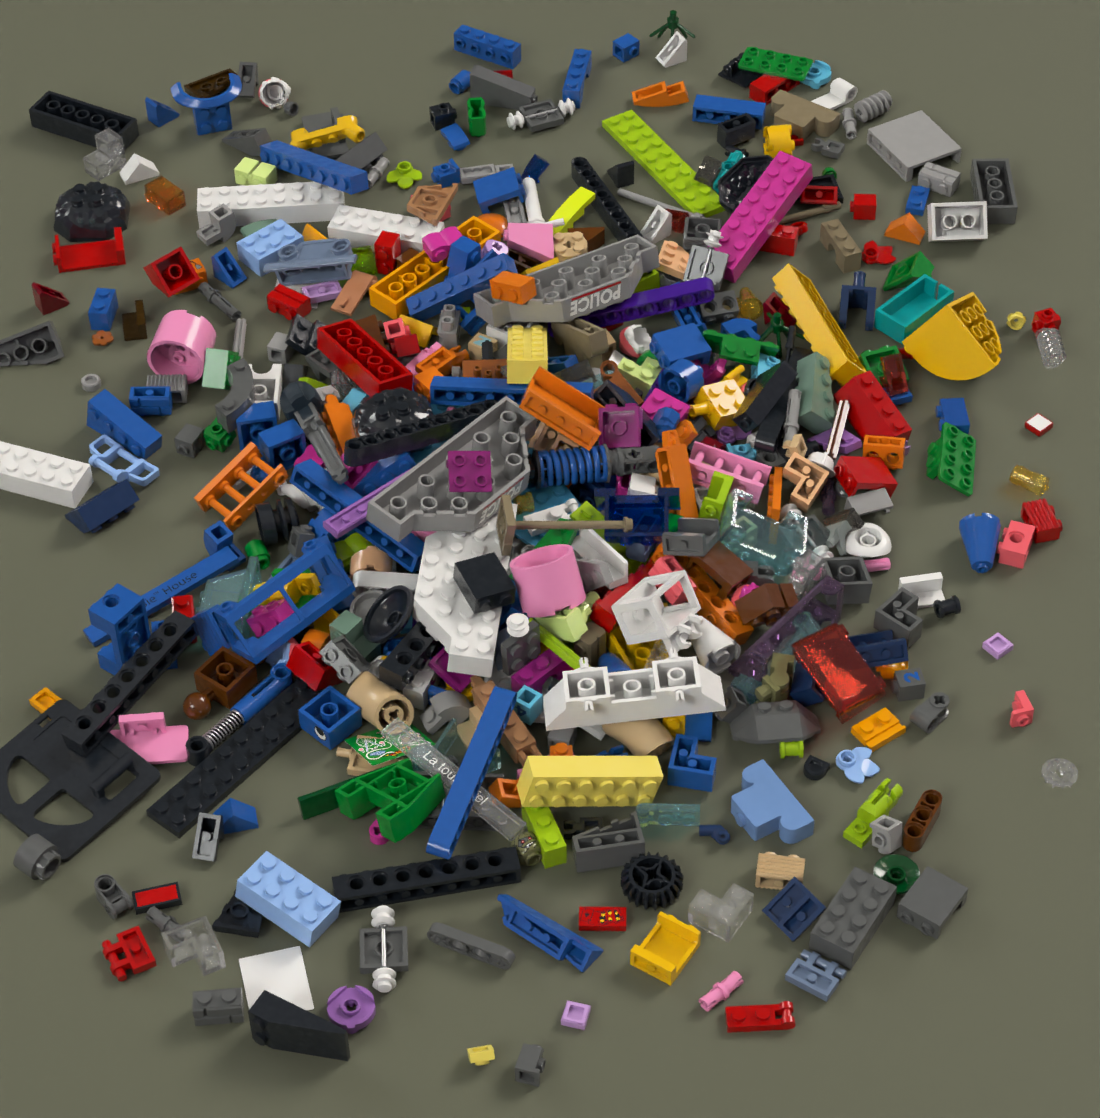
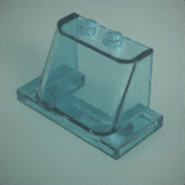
[195,556,262,639]

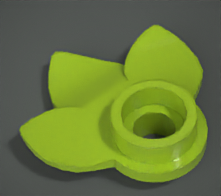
[387,161,422,189]

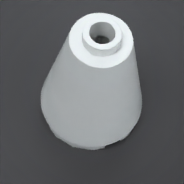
[690,616,741,674]

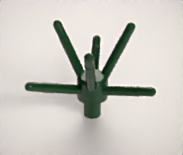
[649,10,696,38]
[758,312,805,358]

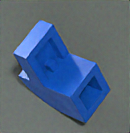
[721,318,761,341]
[203,520,246,572]

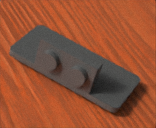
[301,107,349,159]

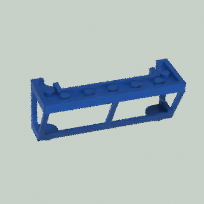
[213,538,356,664]

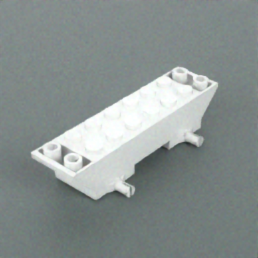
[543,647,726,731]

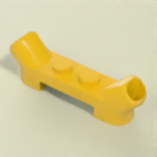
[289,115,365,150]

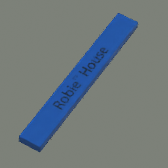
[83,546,240,647]

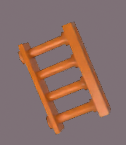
[194,442,289,533]

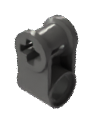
[910,692,950,734]
[94,874,134,920]

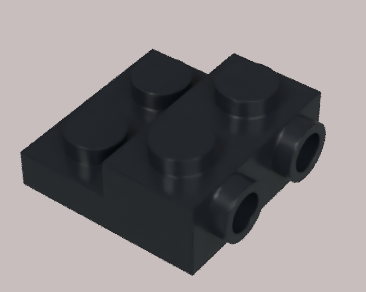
[285,314,326,356]

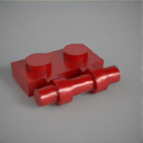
[102,925,157,982]

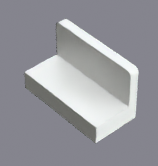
[898,572,945,609]

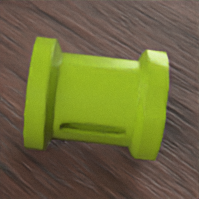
[779,741,804,759]

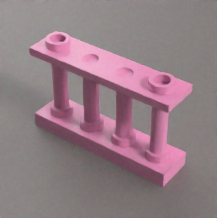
[689,441,772,505]

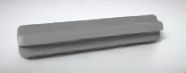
[232,318,247,359]

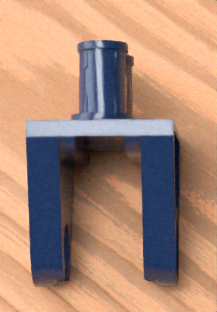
[838,271,877,331]

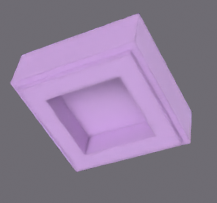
[982,633,1014,660]
[561,1000,591,1030]

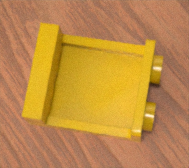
[630,911,701,986]

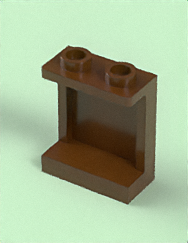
[686,541,754,600]

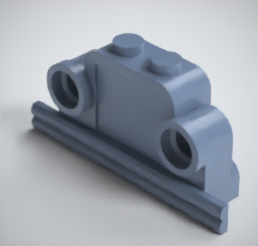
[263,238,358,286]

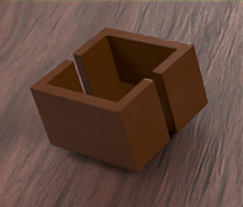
[735,583,801,627]

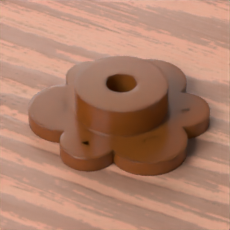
[92,330,114,346]

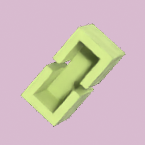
[234,157,278,186]

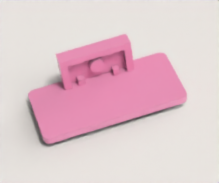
[110,712,189,764]

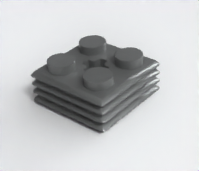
[683,217,722,251]

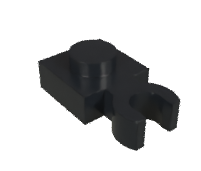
[564,817,603,839]

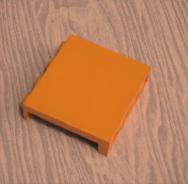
[519,366,605,451]

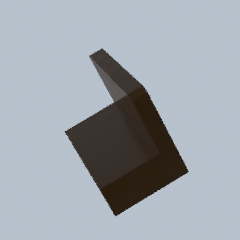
[122,299,148,341]

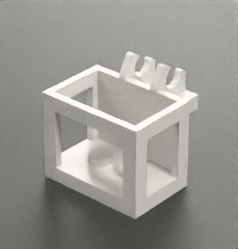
[611,570,703,654]

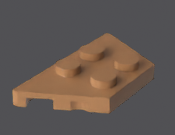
[407,183,458,226]

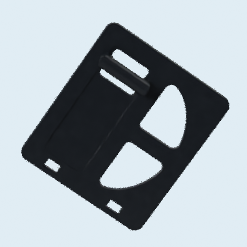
[0,699,161,862]

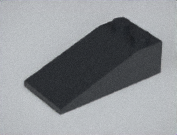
[248,990,350,1061]

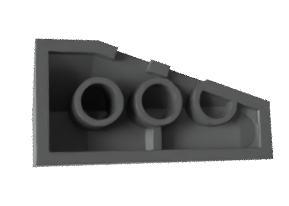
[0,321,65,366]

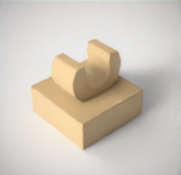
[782,434,807,457]

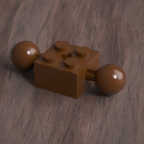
[183,646,268,720]

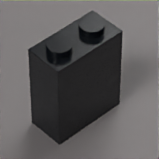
[453,552,516,614]

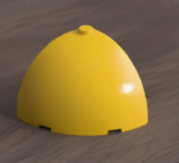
[902,292,1002,381]

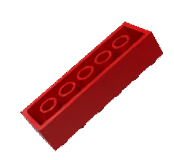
[317,318,413,397]

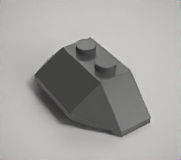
[730,700,821,744]

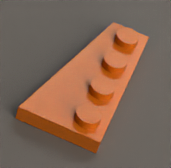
[766,467,783,545]

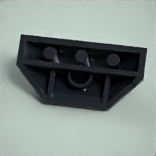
[593,380,660,447]

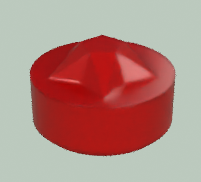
[790,221,808,236]

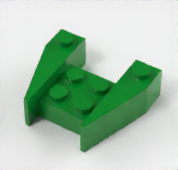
[334,758,446,843]

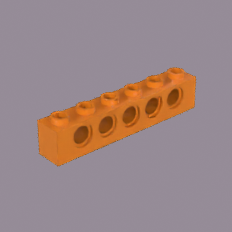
[651,543,754,645]

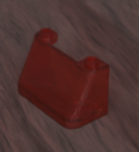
[791,622,887,724]

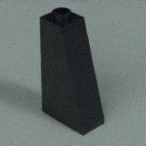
[732,360,798,433]

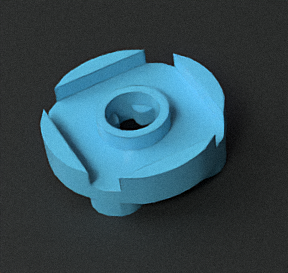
[800,60,831,89]

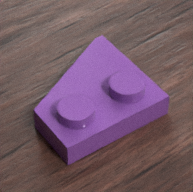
[807,428,862,454]

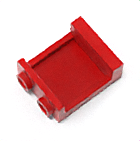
[833,456,898,498]

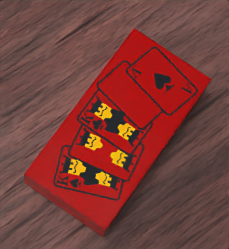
[579,907,626,931]

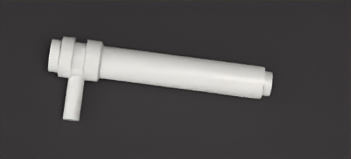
[522,177,565,228]

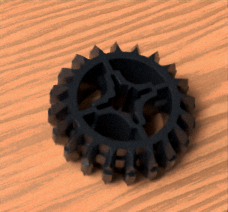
[620,851,683,911]

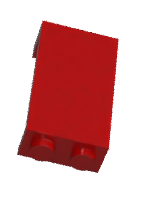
[52,227,126,273]

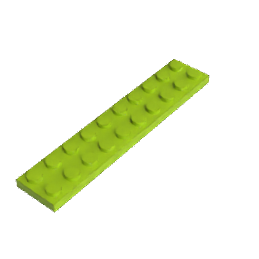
[602,110,725,218]

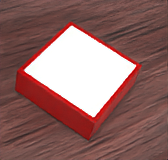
[1024,413,1053,437]

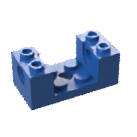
[88,583,151,676]

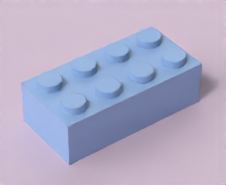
[235,851,341,948]

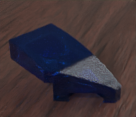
[520,154,550,185]

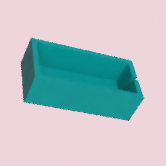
[874,274,954,345]

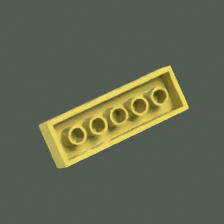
[507,325,548,384]
[516,756,664,807]

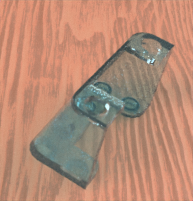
[719,488,808,577]

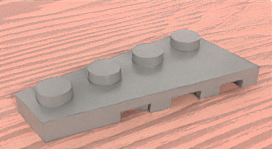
[575,556,614,593]

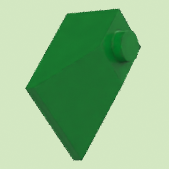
[883,251,934,291]

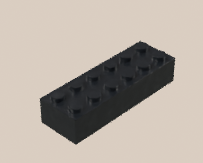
[29,91,139,155]

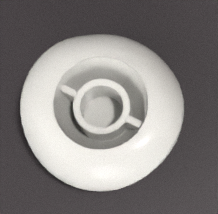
[845,523,892,558]

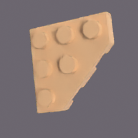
[655,240,690,280]

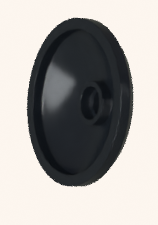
[363,585,414,643]

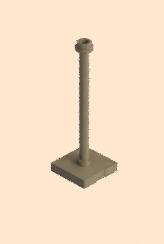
[496,495,633,556]

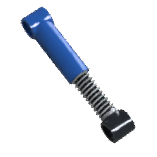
[185,663,293,767]

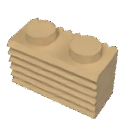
[755,852,805,891]

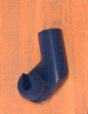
[699,825,730,845]

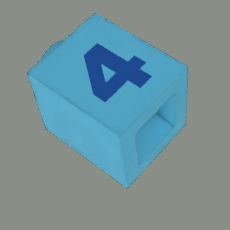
[513,685,543,725]

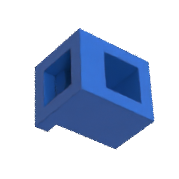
[431,158,460,188]

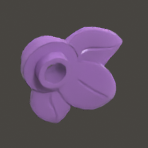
[716,425,752,444]

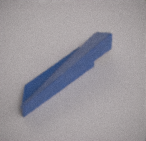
[497,894,604,972]

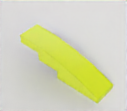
[548,187,595,235]

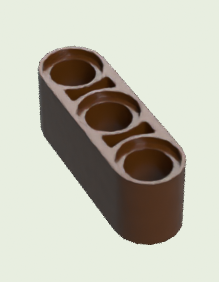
[902,789,942,852]

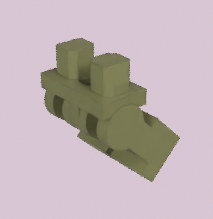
[754,652,795,703]

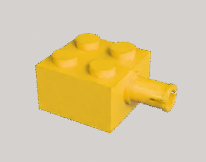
[689,379,745,431]

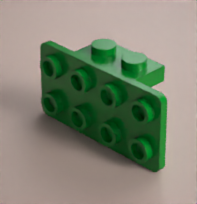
[738,47,813,81]
[702,330,779,366]
[926,422,976,497]

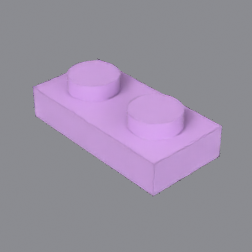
[302,280,342,304]

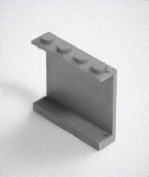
[867,110,962,182]

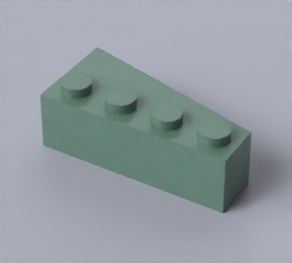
[795,352,835,435]

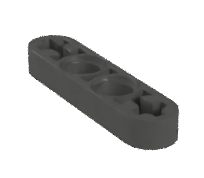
[427,922,516,970]

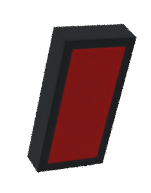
[132,882,183,915]

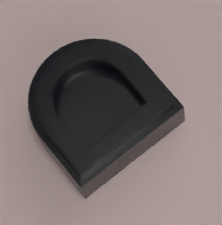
[803,755,830,781]

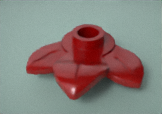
[861,240,896,264]

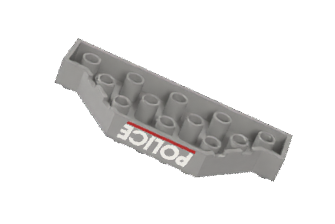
[473,234,660,328]
[366,396,537,542]

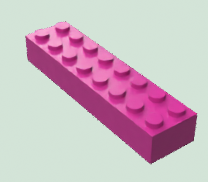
[708,151,813,283]

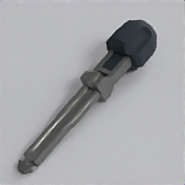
[280,381,349,484]

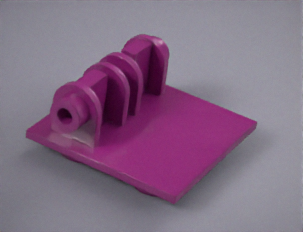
[446,451,492,492]

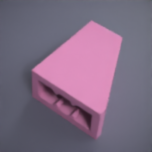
[503,223,554,262]

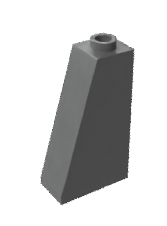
[470,64,538,110]

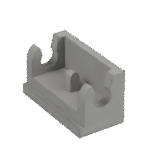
[844,487,894,522]

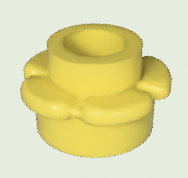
[1007,312,1026,330]

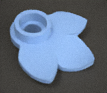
[836,747,880,784]

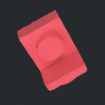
[1010,690,1034,728]

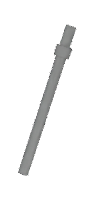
[617,188,706,218]

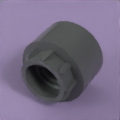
[13,834,61,880]

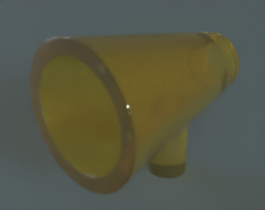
[736,287,763,320]

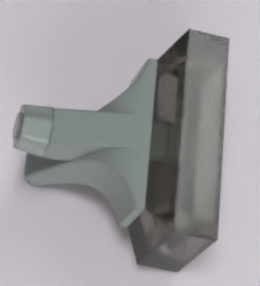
[822,508,865,556]

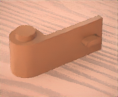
[331,270,378,316]

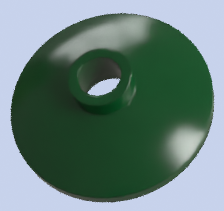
[873,854,920,894]

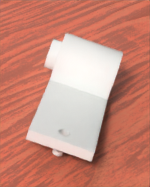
[811,78,858,110]

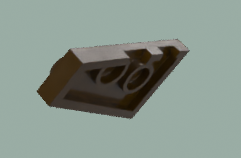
[184,68,237,98]

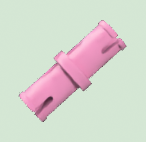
[699,971,744,1012]

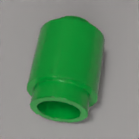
[244,539,271,571]

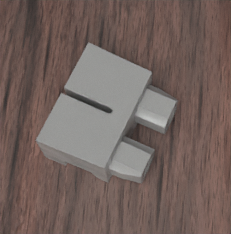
[437,304,461,350]

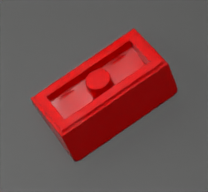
[800,185,838,205]

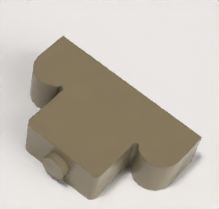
[770,89,841,140]
[551,317,609,369]

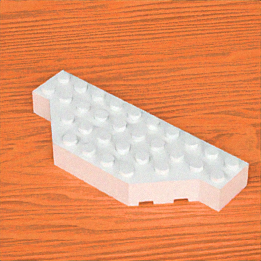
[412,504,518,678]

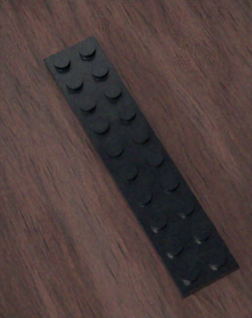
[146,678,323,839]

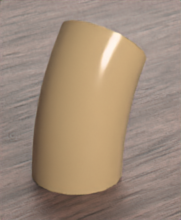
[346,671,414,736]
[602,718,675,757]

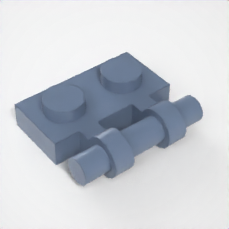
[785,949,847,1002]

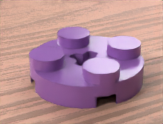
[327,985,376,1034]

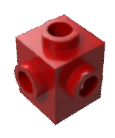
[1032,308,1061,341]

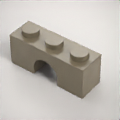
[820,219,862,274]

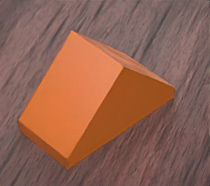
[884,212,926,245]

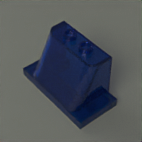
[594,488,681,546]

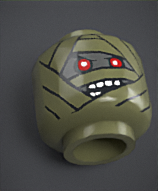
[510,832,542,866]

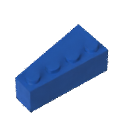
[87,389,162,460]

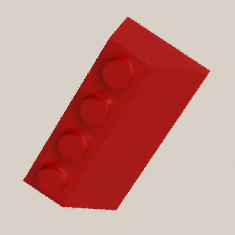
[833,370,912,454]

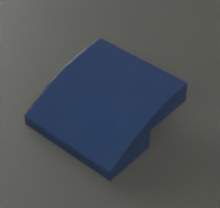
[762,876,826,942]

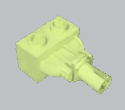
[535,591,600,642]

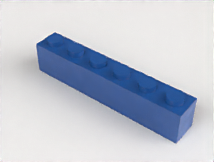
[406,253,518,321]

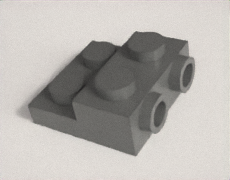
[319,635,372,684]

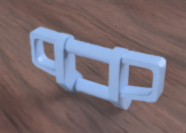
[88,435,160,486]

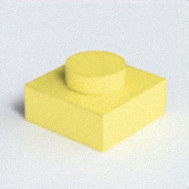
[467,1045,495,1066]

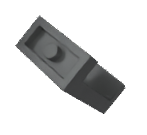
[662,517,720,557]
[897,866,968,939]

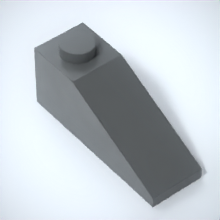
[222,128,272,156]

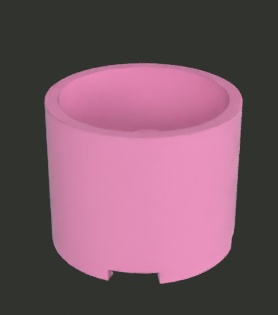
[147,310,216,384]
[510,544,586,618]

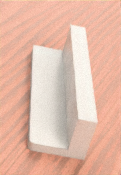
[571,529,628,589]

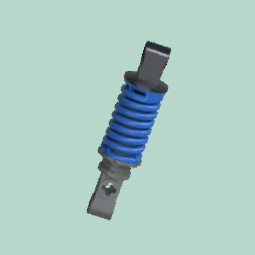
[528,444,660,489]

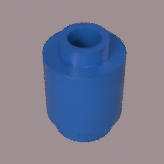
[449,70,471,94]

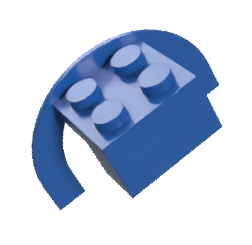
[170,73,242,135]

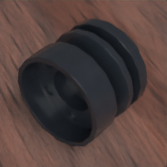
[255,497,300,546]

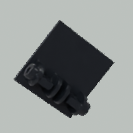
[718,52,763,88]

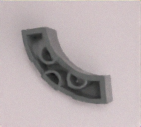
[215,358,255,433]

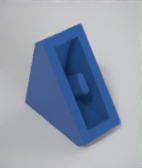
[145,97,180,127]
[211,247,247,288]
[213,798,259,834]

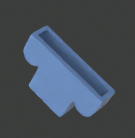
[731,759,814,844]

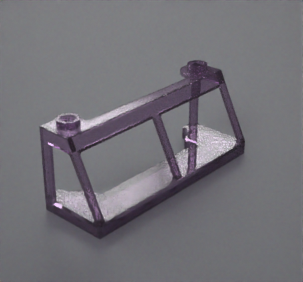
[729,575,844,689]

